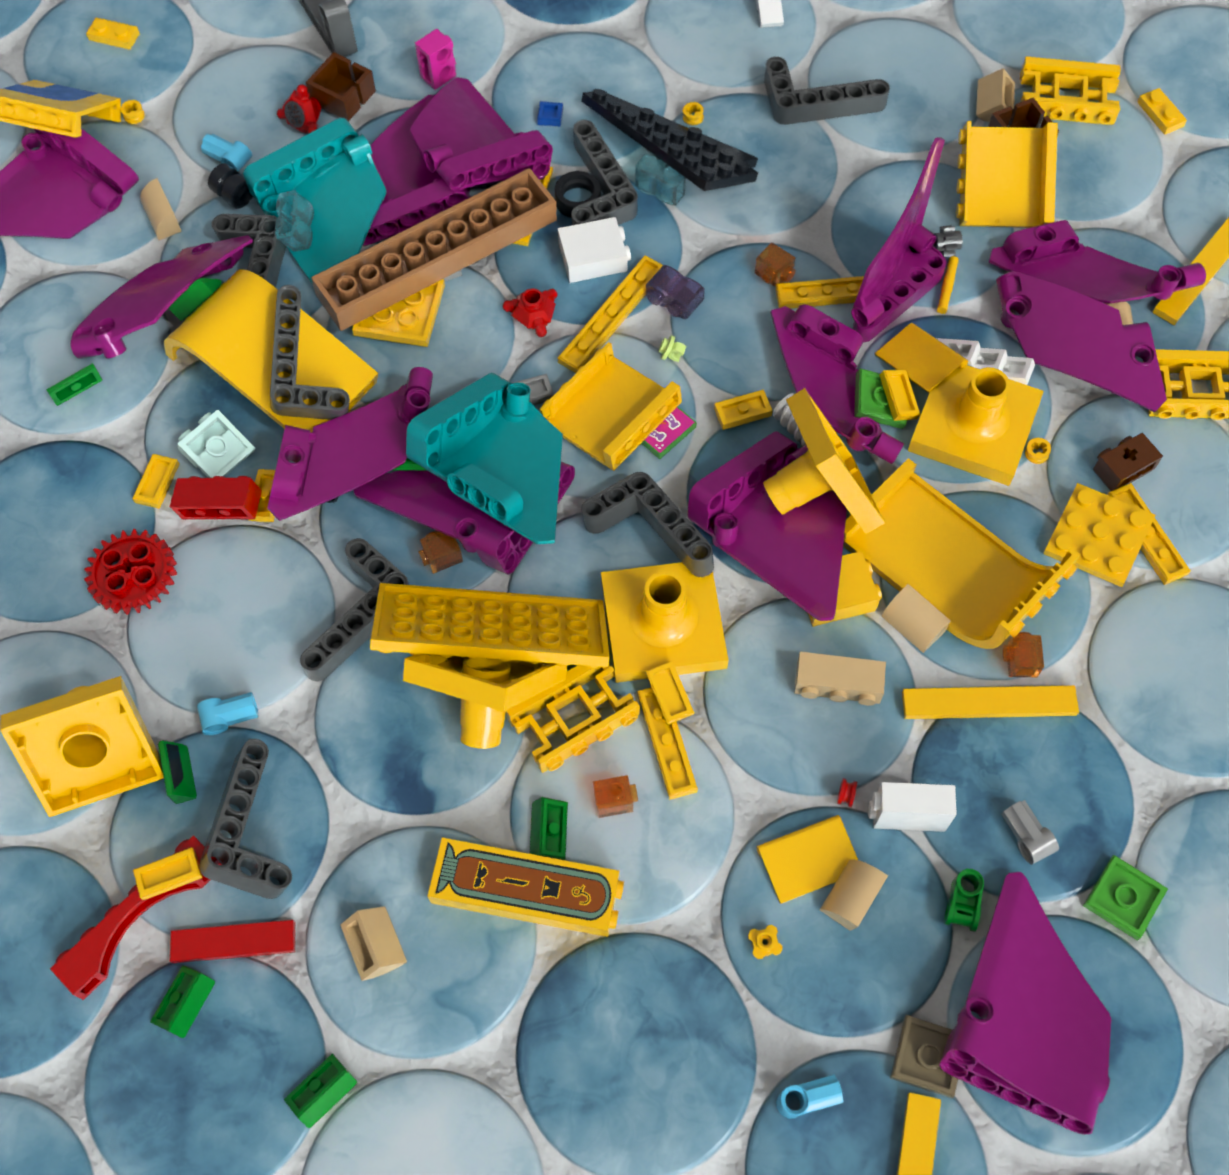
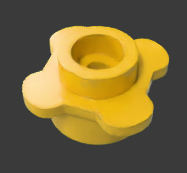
[748,925,782,959]

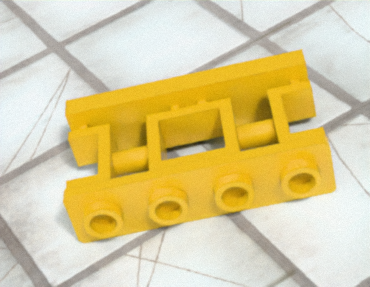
[1020,56,1120,125]
[1143,349,1229,420]
[505,665,640,773]

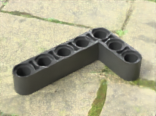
[299,0,358,57]
[764,56,890,125]
[571,119,638,225]
[212,214,288,288]
[270,285,350,420]
[581,472,714,577]
[300,538,409,682]
[199,739,292,899]

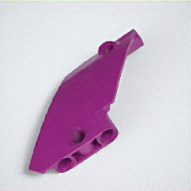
[989,220,1206,304]
[71,235,253,359]
[996,271,1167,412]
[770,304,904,464]
[267,367,433,521]

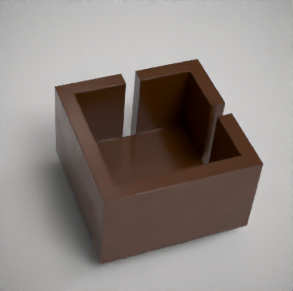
[305,52,376,121]
[988,97,1059,136]

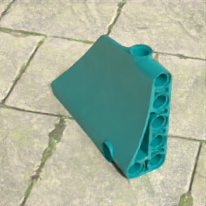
[243,118,386,285]

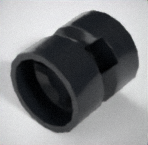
[208,163,253,209]

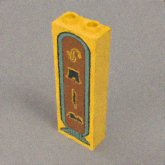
[427,837,624,937]

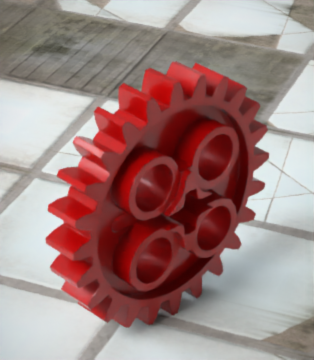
[84,529,177,615]

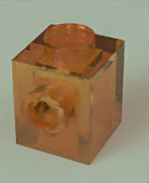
[755,242,796,287]
[418,531,463,574]
[1003,632,1044,678]
[593,775,638,818]

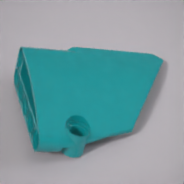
[406,373,563,544]

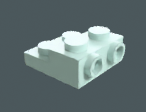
[178,410,255,478]

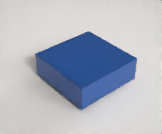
[537,101,563,127]

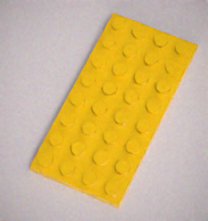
[370,583,610,668]

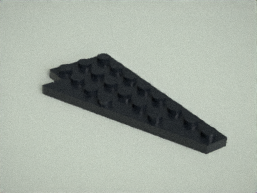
[581,89,759,191]

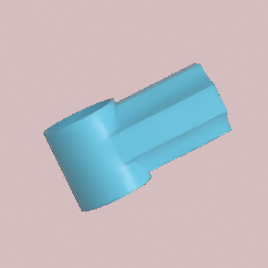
[201,134,252,172]
[197,692,259,735]
[776,1074,844,1119]

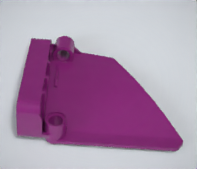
[410,77,553,191]
[363,94,470,246]
[0,128,139,239]
[851,137,947,342]
[687,431,847,621]
[354,462,575,574]
[940,872,1111,1135]

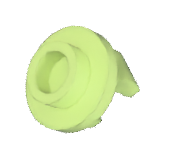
[658,335,686,362]

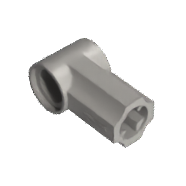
[1001,800,1059,865]

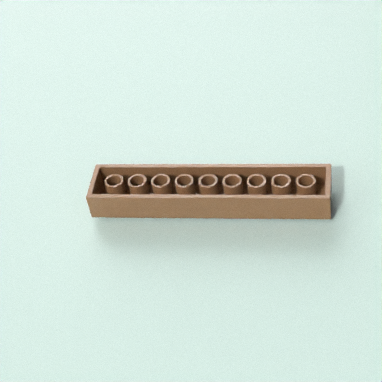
[311,168,557,331]

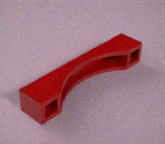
[50,835,222,1000]

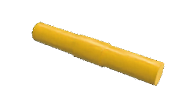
[937,256,959,314]

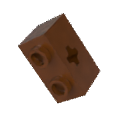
[1093,432,1163,491]

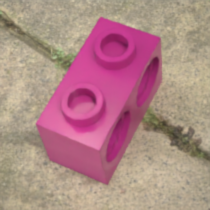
[415,28,456,90]

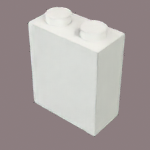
[558,217,631,283]
[868,782,957,832]

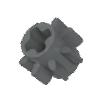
[933,225,963,257]

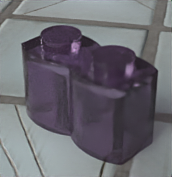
[646,265,705,319]

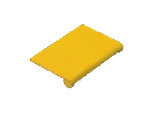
[875,323,968,393]
[756,815,858,904]

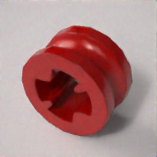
[837,778,857,807]

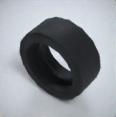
[554,171,601,218]

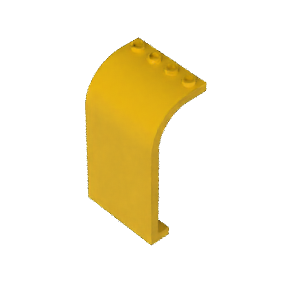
[164,269,378,433]
[843,458,1080,649]

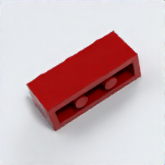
[169,476,262,519]

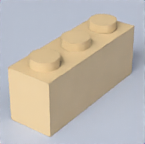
[794,652,886,706]

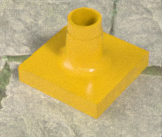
[908,365,1044,486]
[763,388,885,534]
[601,562,729,683]
[403,654,567,749]
[0,676,164,817]

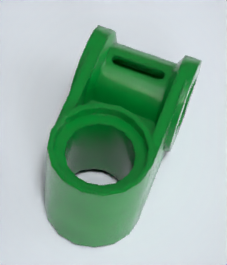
[944,869,984,932]

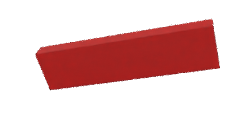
[170,920,295,963]

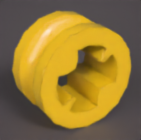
[120,100,145,124]
[683,102,704,126]
[1025,437,1051,464]

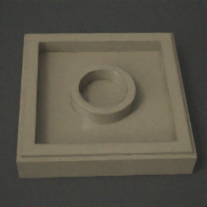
[890,1015,958,1099]

